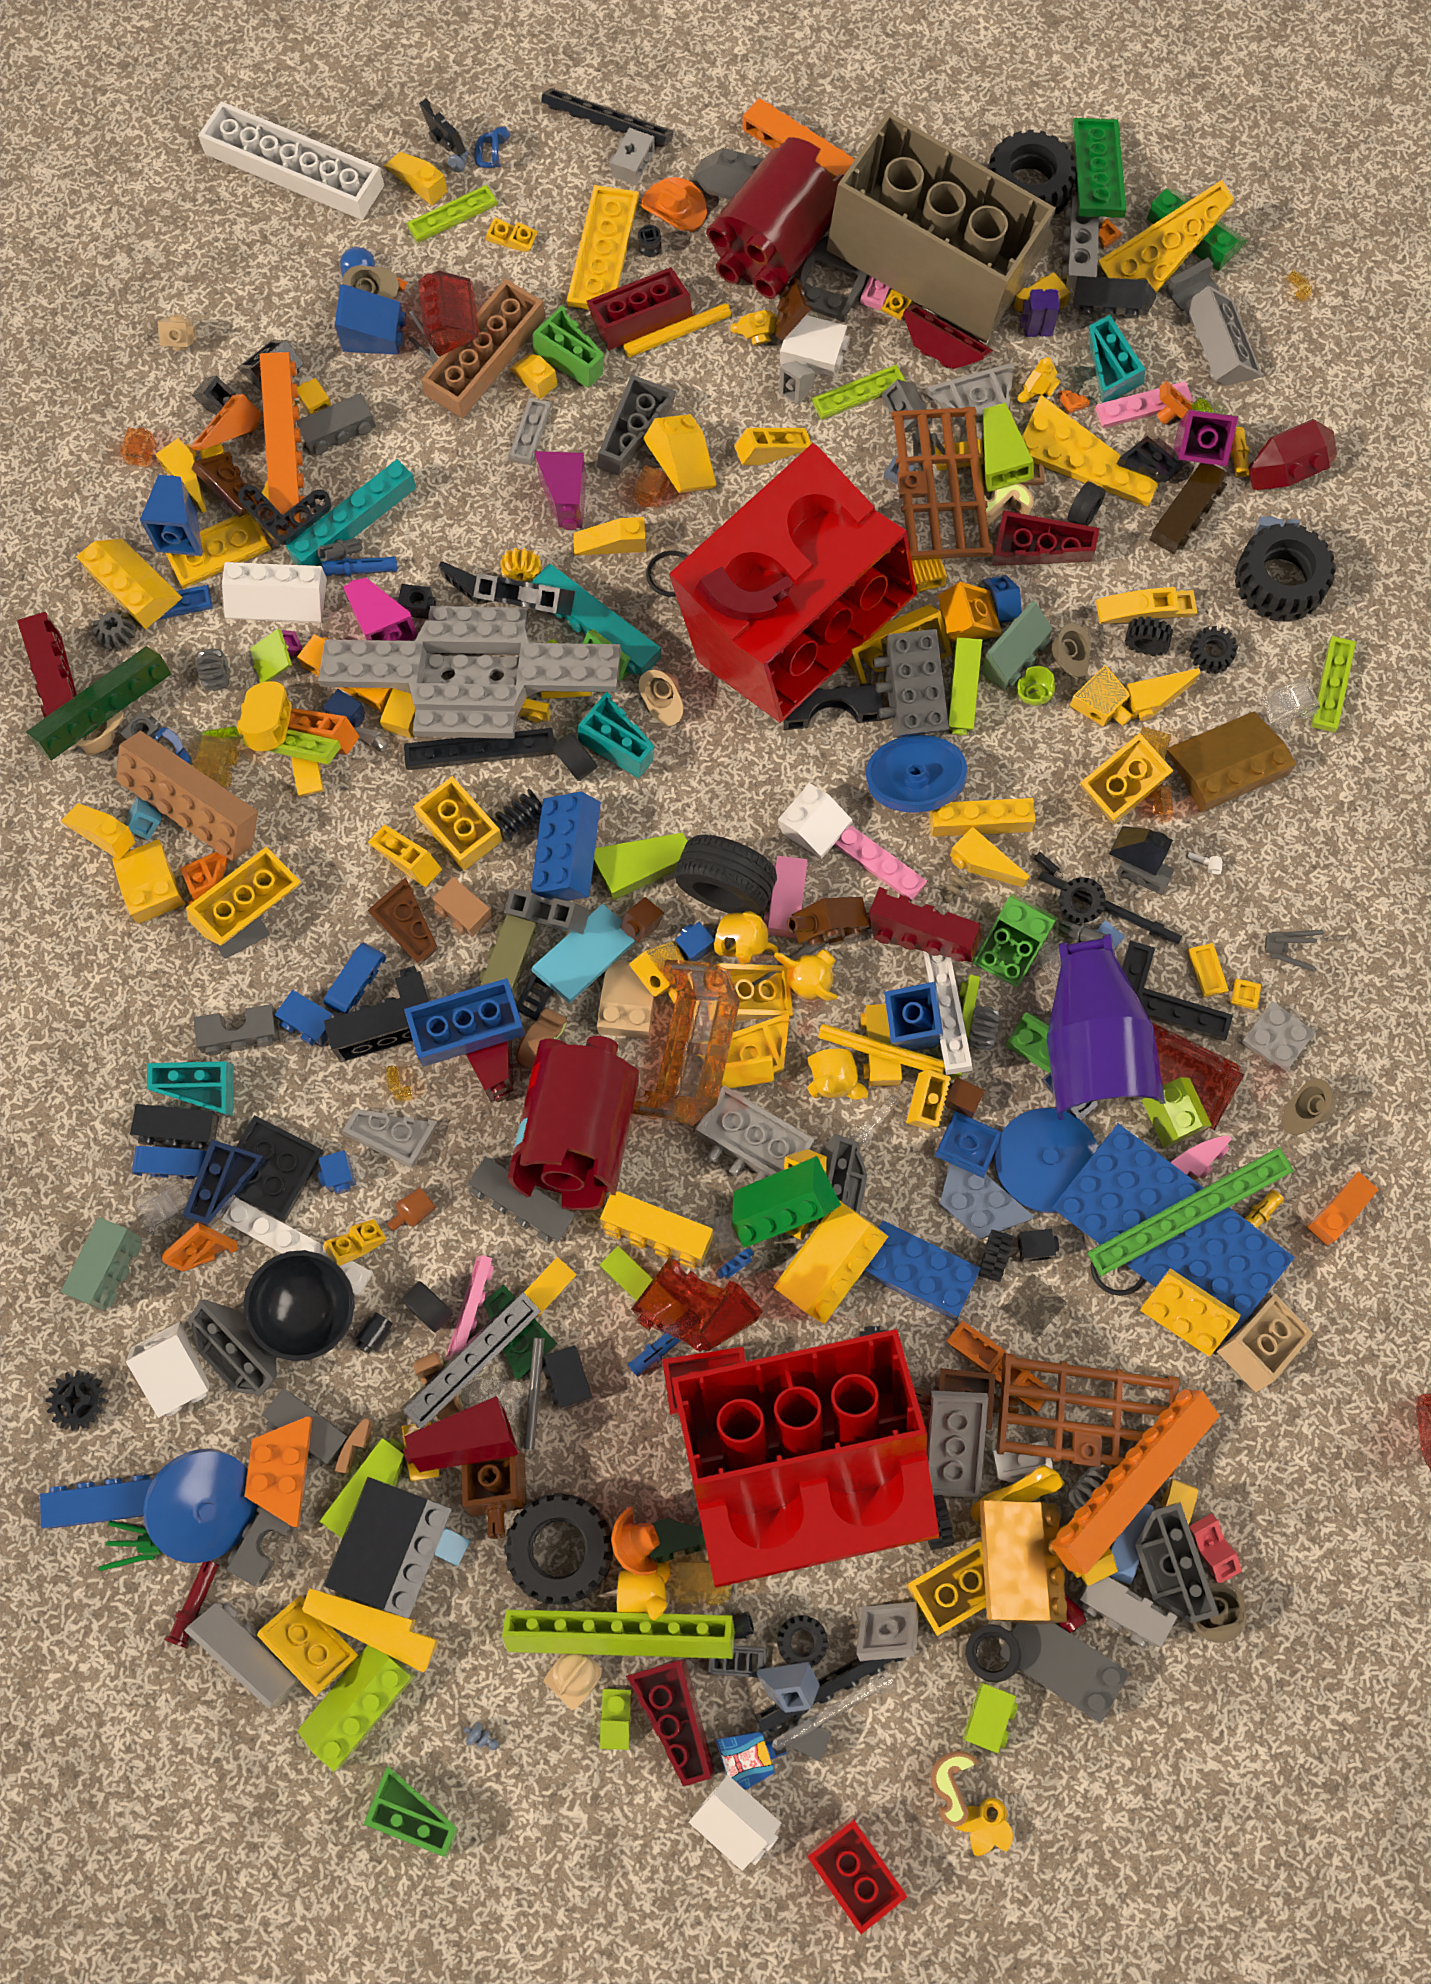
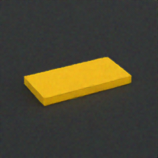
[166,514,271,589]

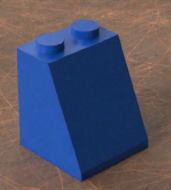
[335,284,407,355]
[140,475,203,556]
[884,982,943,1051]

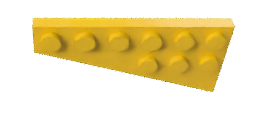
[1098,180,1234,319]
[1022,395,1158,507]

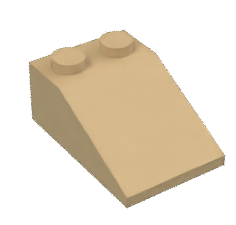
[597,961,655,1039]
[1217,1294,1314,1393]

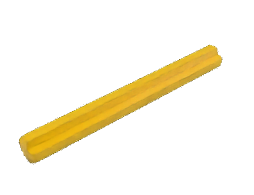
[623,303,731,357]
[818,1024,945,1074]

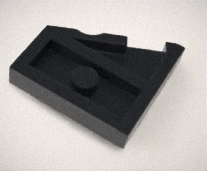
[419,98,466,156]
[1116,436,1183,483]

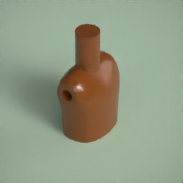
[387,1186,437,1231]

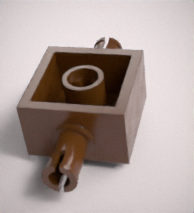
[787,896,872,947]
[914,1368,1019,1433]
[462,1447,527,1539]

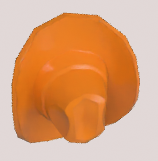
[641,177,707,232]
[611,1506,660,1576]

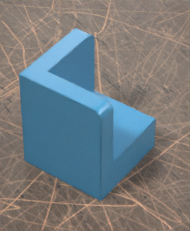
[126,796,161,840]

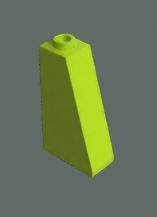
[983,402,1034,492]
[948,637,982,736]
[593,832,690,901]
[320,1438,406,1538]

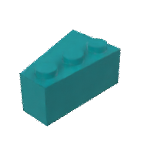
[1088,315,1145,403]
[578,692,655,779]
[147,1061,234,1116]

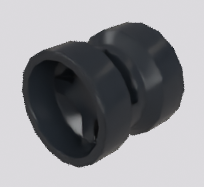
[638,225,661,257]

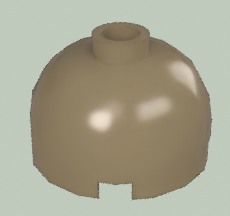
[1192,1583,1247,1643]

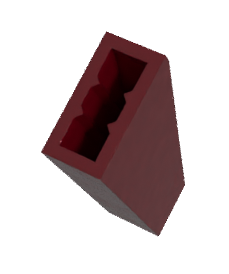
[403,1396,519,1472]

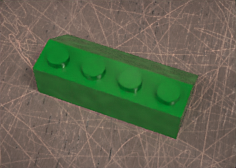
[1147,188,1248,271]
[732,1156,841,1248]

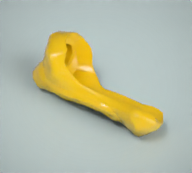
[970,1465,1064,1527]

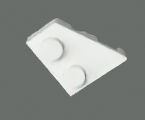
[992,1440,1058,1495]

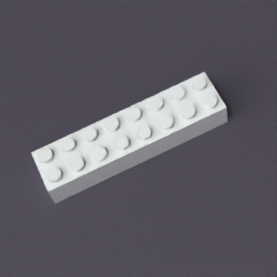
[198,102,384,220]

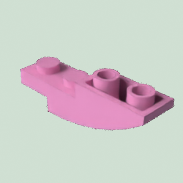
[1170,1135,1232,1180]

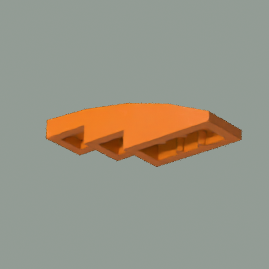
[946,1320,1053,1414]

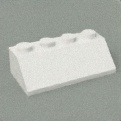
[222,562,327,623]

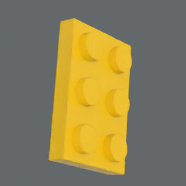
[1140,1268,1240,1357]
[257,1595,358,1697]

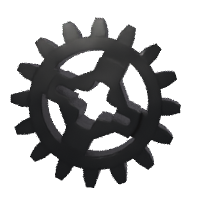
[46,1370,109,1431]

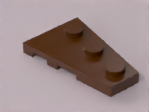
[775,277,811,340]
[191,451,258,517]
[367,877,438,966]

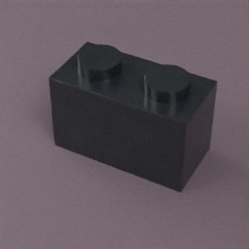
[542,1345,594,1411]

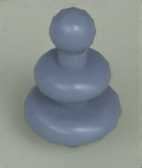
[447,149,469,173]
[463,1722,499,1751]

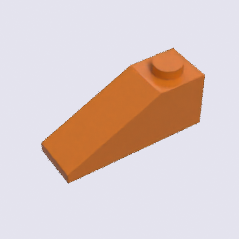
[190,394,263,450]
[288,708,360,755]
[1306,1171,1379,1246]

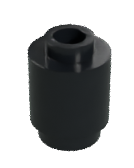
[354,1312,393,1355]

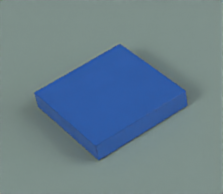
[935,1111,1002,1178]

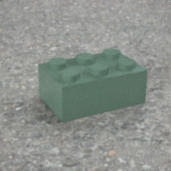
[60,1217,142,1311]

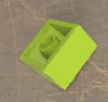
[1142,1077,1212,1148]

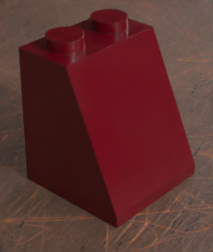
[465,1040,514,1102]

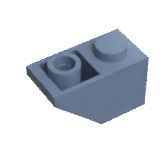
[757,1662,820,1713]

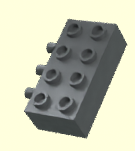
[873,629,949,738]

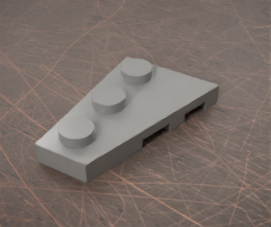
[342,1109,438,1168]

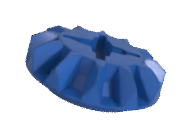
[716,1249,754,1280]

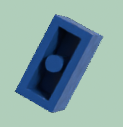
[275,989,333,1047]

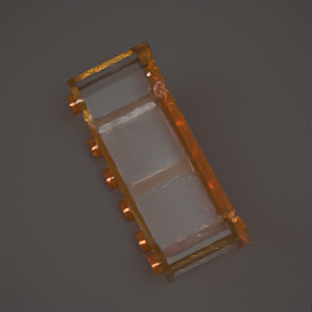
[632,959,740,1126]

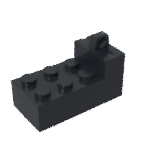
[324,966,432,1062]

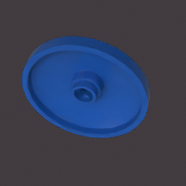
[866,735,967,813]
[994,1108,1099,1213]
[143,1449,257,1563]

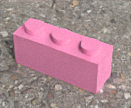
[764,856,808,938]

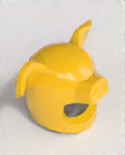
[714,911,779,964]
[774,949,838,1001]
[807,1048,869,1100]
[617,1560,671,1621]

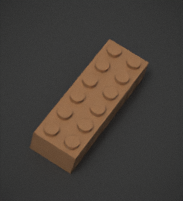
[421,279,546,419]
[116,731,258,861]

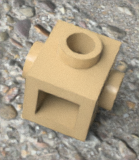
[158,314,197,351]

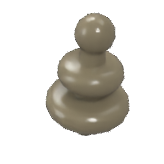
[943,873,968,904]

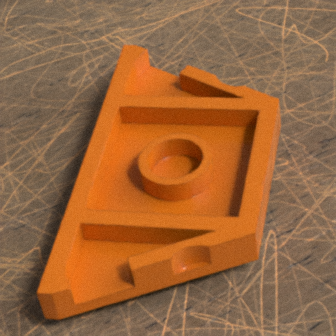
[245,1417,313,1527]

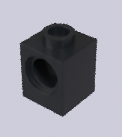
[398,584,436,619]
[1017,1229,1059,1262]

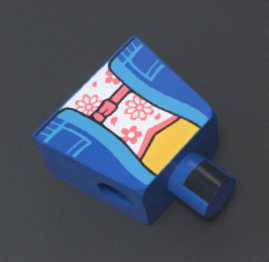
[716,1730,787,1790]

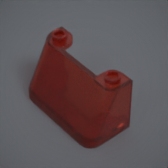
[1151,1022,1245,1131]
[631,1257,763,1352]

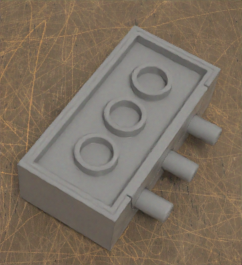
[696,1085,815,1182]

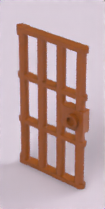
[891,407,994,560]
[996,1353,1179,1477]

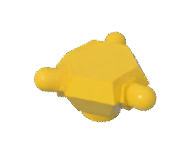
[730,310,778,345]
[1018,357,1061,403]

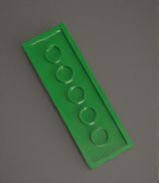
[1072,117,1127,218]

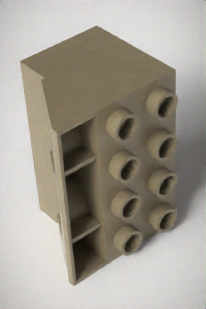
[826,111,1055,343]

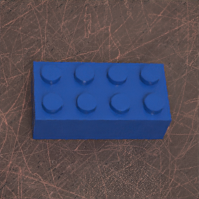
[530,791,601,901]
[404,978,526,1067]
[861,1220,981,1321]

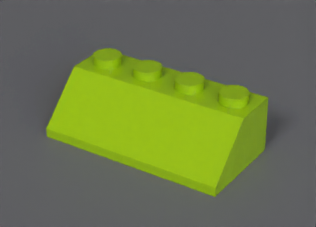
[297,1645,416,1772]

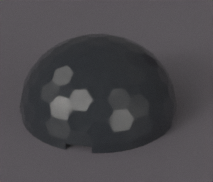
[243,1250,355,1361]

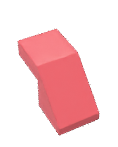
[1189,1513,1242,1583]

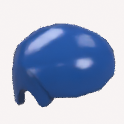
[340,246,375,277]

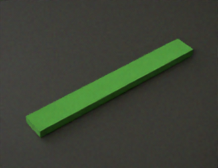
[1087,1147,1294,1277]

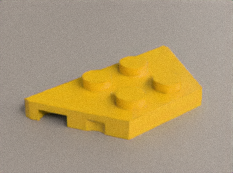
[694,1013,789,1074]

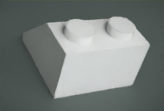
[778,783,853,859]

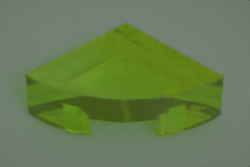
[202,726,239,741]

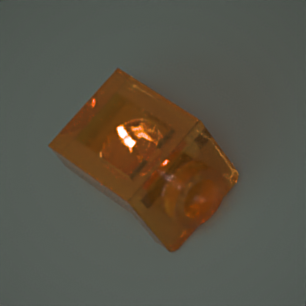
[1144,784,1174,822]

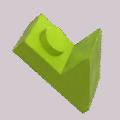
[600,1689,632,1750]

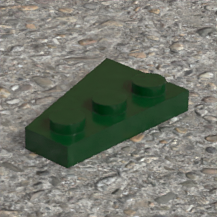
[483,1284,558,1382]

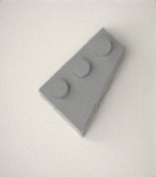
[1076,1577,1178,1648]

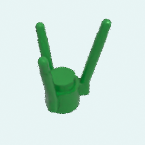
[98,1521,162,1571]

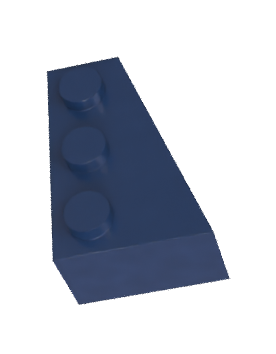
[182,1139,265,1228]

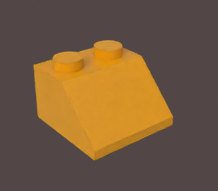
[938,582,1002,641]

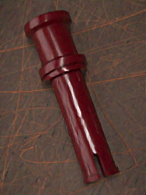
[164,1561,220,1649]

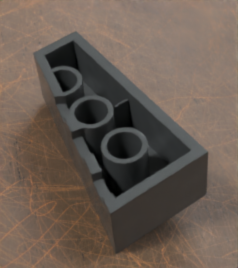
[597,374,676,476]
[464,1156,576,1244]

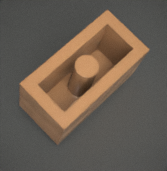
[432,877,493,937]

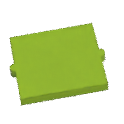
[250,629,292,683]

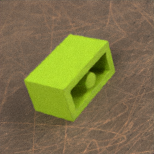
[962,1682,1018,1753]

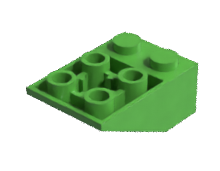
[973,894,1058,988]

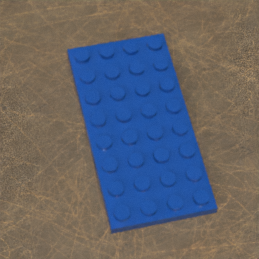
[1052,1123,1295,1341]

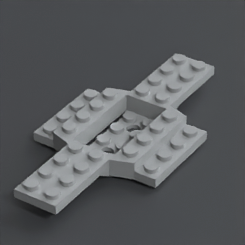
[318,606,621,739]

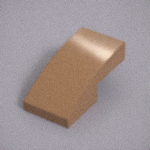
[335,1419,374,1474]

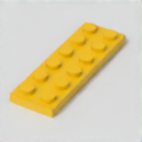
[567,185,639,310]

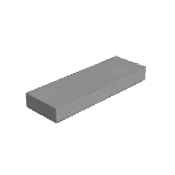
[508,397,552,465]

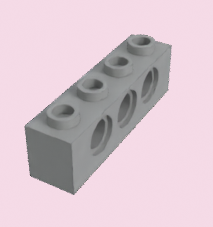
[1061,197,1099,289]

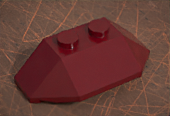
[903,303,993,369]
[1248,419,1337,490]

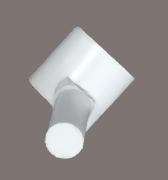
[1187,852,1223,874]

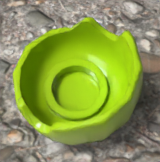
[1017,666,1055,706]

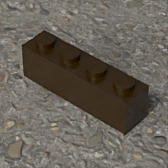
[1149,463,1228,555]

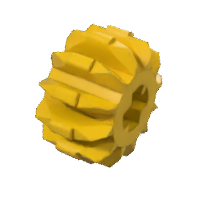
[500,548,542,583]

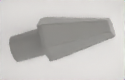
[355,727,389,751]

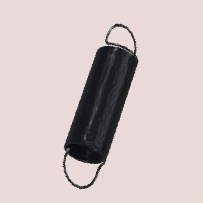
[1030,849,1063,878]

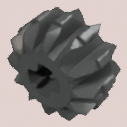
[92,608,136,651]
[196,648,230,691]
[968,1006,1000,1050]
[1066,1467,1109,1511]

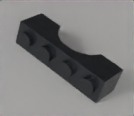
[473,573,575,616]
[782,683,883,731]

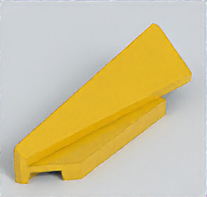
[302,1588,439,1672]

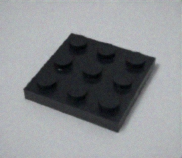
[236,1115,324,1222]

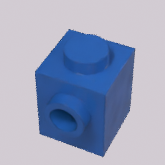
[675,921,716,965]
[318,1150,356,1194]

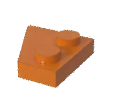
[180,851,229,901]
[161,1222,239,1272]

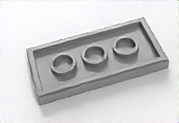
[926,1391,988,1498]

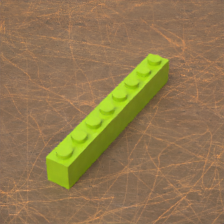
[502,1609,735,1659]

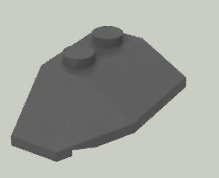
[693,148,763,200]
[808,1134,867,1234]
[188,1299,277,1396]
[1135,1502,1219,1623]

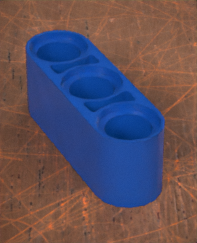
[324,942,387,1014]
[131,1146,207,1180]

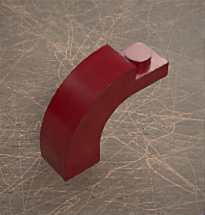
[696,566,793,621]

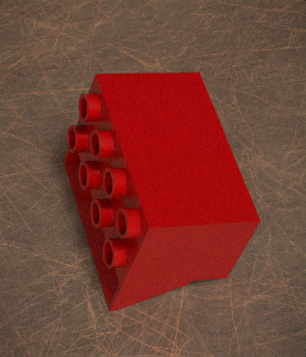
[669,443,917,723]
[671,1329,939,1588]

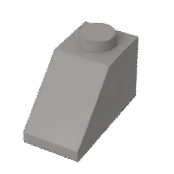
[779,361,815,405]

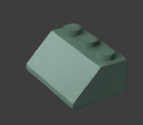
[981,600,1052,691]

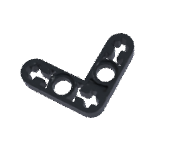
[238,485,331,545]

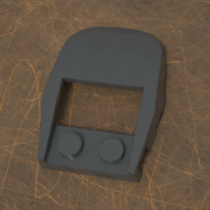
[800,236,870,322]

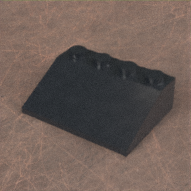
[323,1477,452,1619]

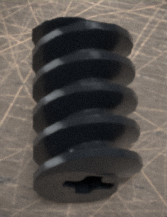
[489,789,542,841]

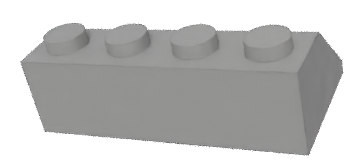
[1185,286,1263,386]
[184,1602,300,1708]

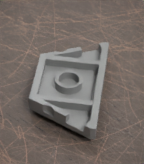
[927,363,1014,425]

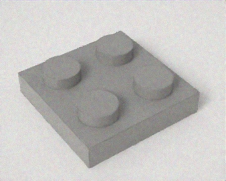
[1241,1001,1316,1073]
[856,1602,920,1661]

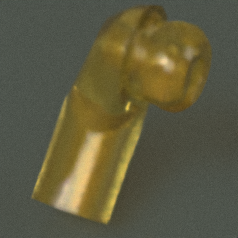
[1287,270,1312,302]
[386,1065,413,1102]

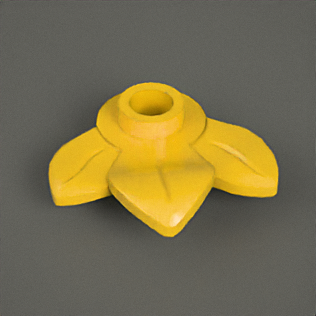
[955,1798,1013,1856]

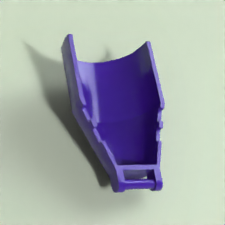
[1046,934,1166,1120]

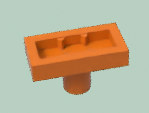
[1157,380,1199,425]

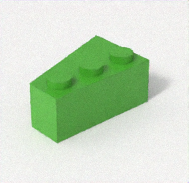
[533,305,604,388]
[364,1766,459,1858]

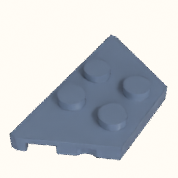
[939,1163,1034,1240]

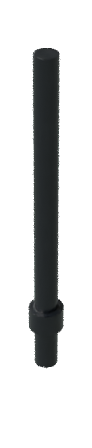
[1038,870,1182,945]

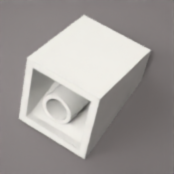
[126,1321,210,1418]

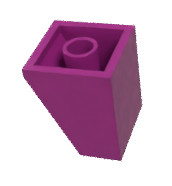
[1174,410,1238,466]
[535,451,587,531]

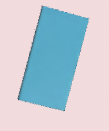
[532,904,636,1004]

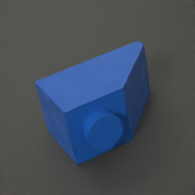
[983,575,1022,623]

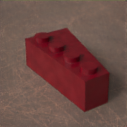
[992,510,1100,566]
[17,611,77,718]
[869,887,981,963]
[626,1658,716,1787]

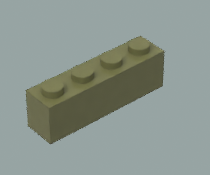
[479,914,538,995]

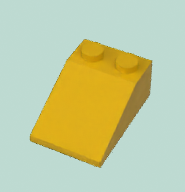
[643,414,717,493]
[1080,733,1173,825]
[112,839,186,924]
[706,963,793,1022]

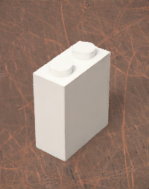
[780,315,850,377]
[689,1775,781,1871]

